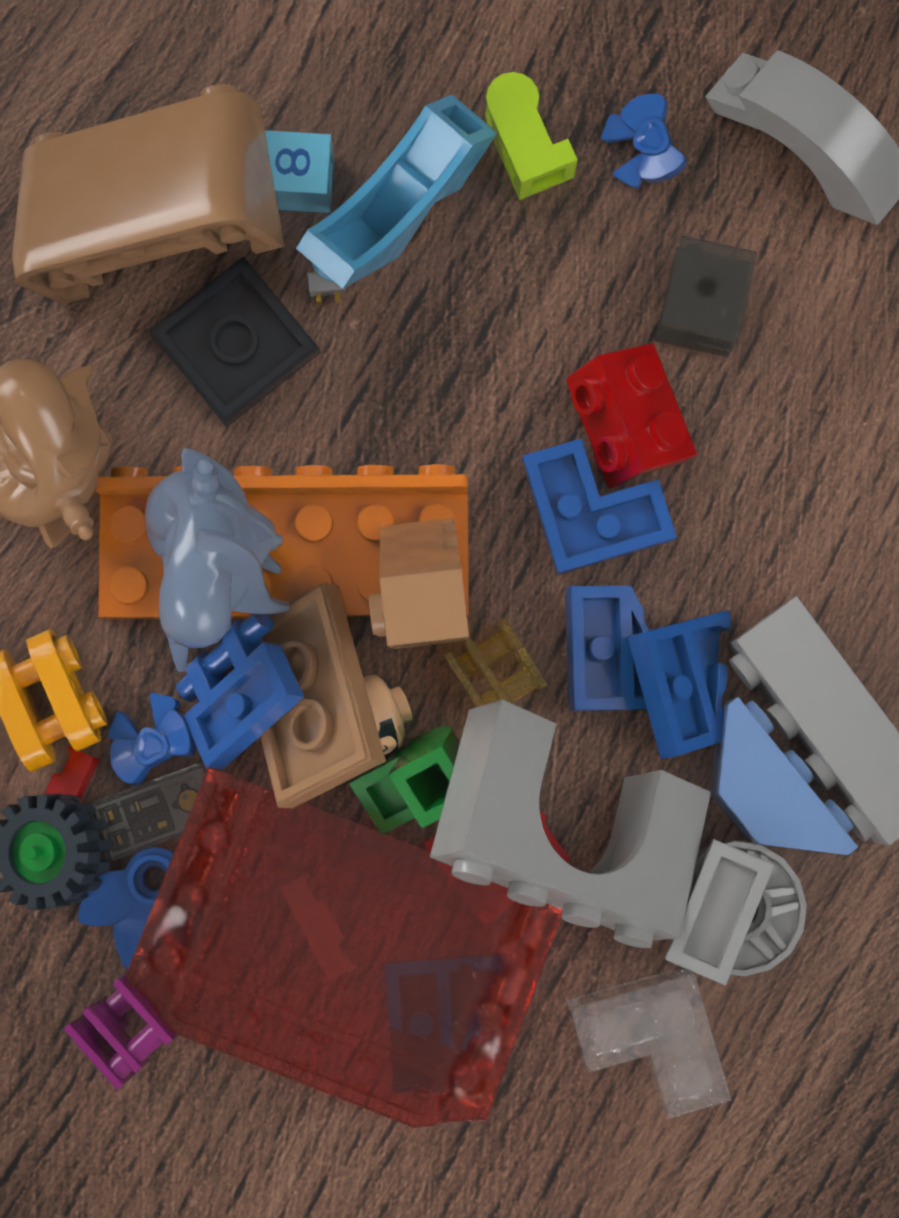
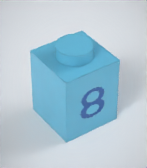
[265,130,335,213]

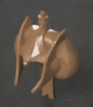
[0,358,112,549]

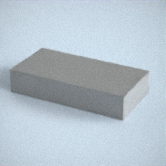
[664,839,774,986]

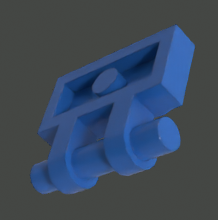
[176,613,305,769]

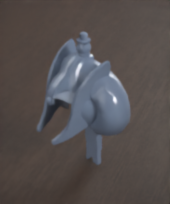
[145,448,290,672]

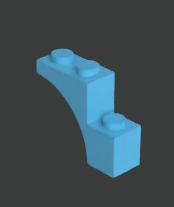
[296,94,497,289]

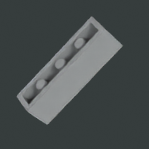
[727,596,899,846]

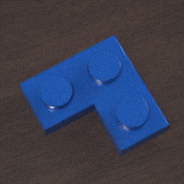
[522,439,677,576]

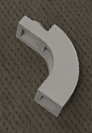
[705,50,899,225]

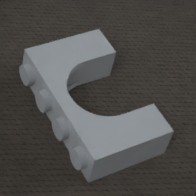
[430,700,711,948]

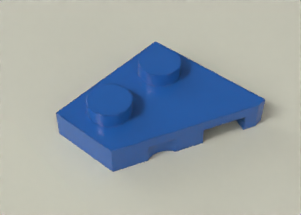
[565,586,650,712]

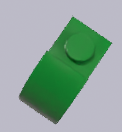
[349,726,460,835]

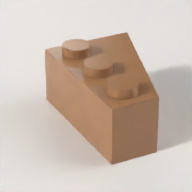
[369,518,469,649]

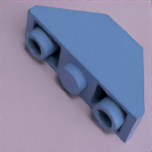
[710,697,858,855]

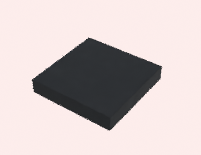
[149,256,320,428]

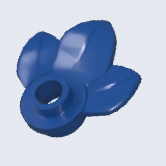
[78,847,204,970]

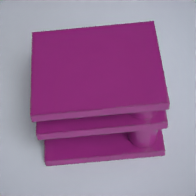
[63,969,186,1090]

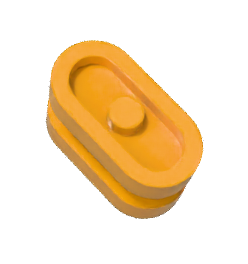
[0,629,107,773]

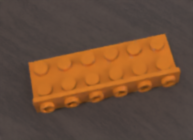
[96,464,469,619]

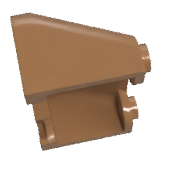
[12,84,285,304]

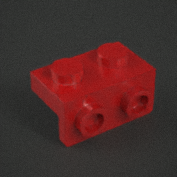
[567,343,698,488]

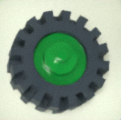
[0,793,112,910]

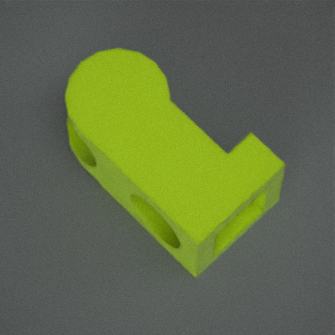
[485,72,578,200]

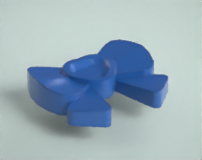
[601,94,687,189]
[108,693,197,785]

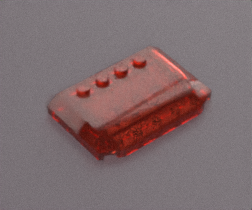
[125,767,562,1128]

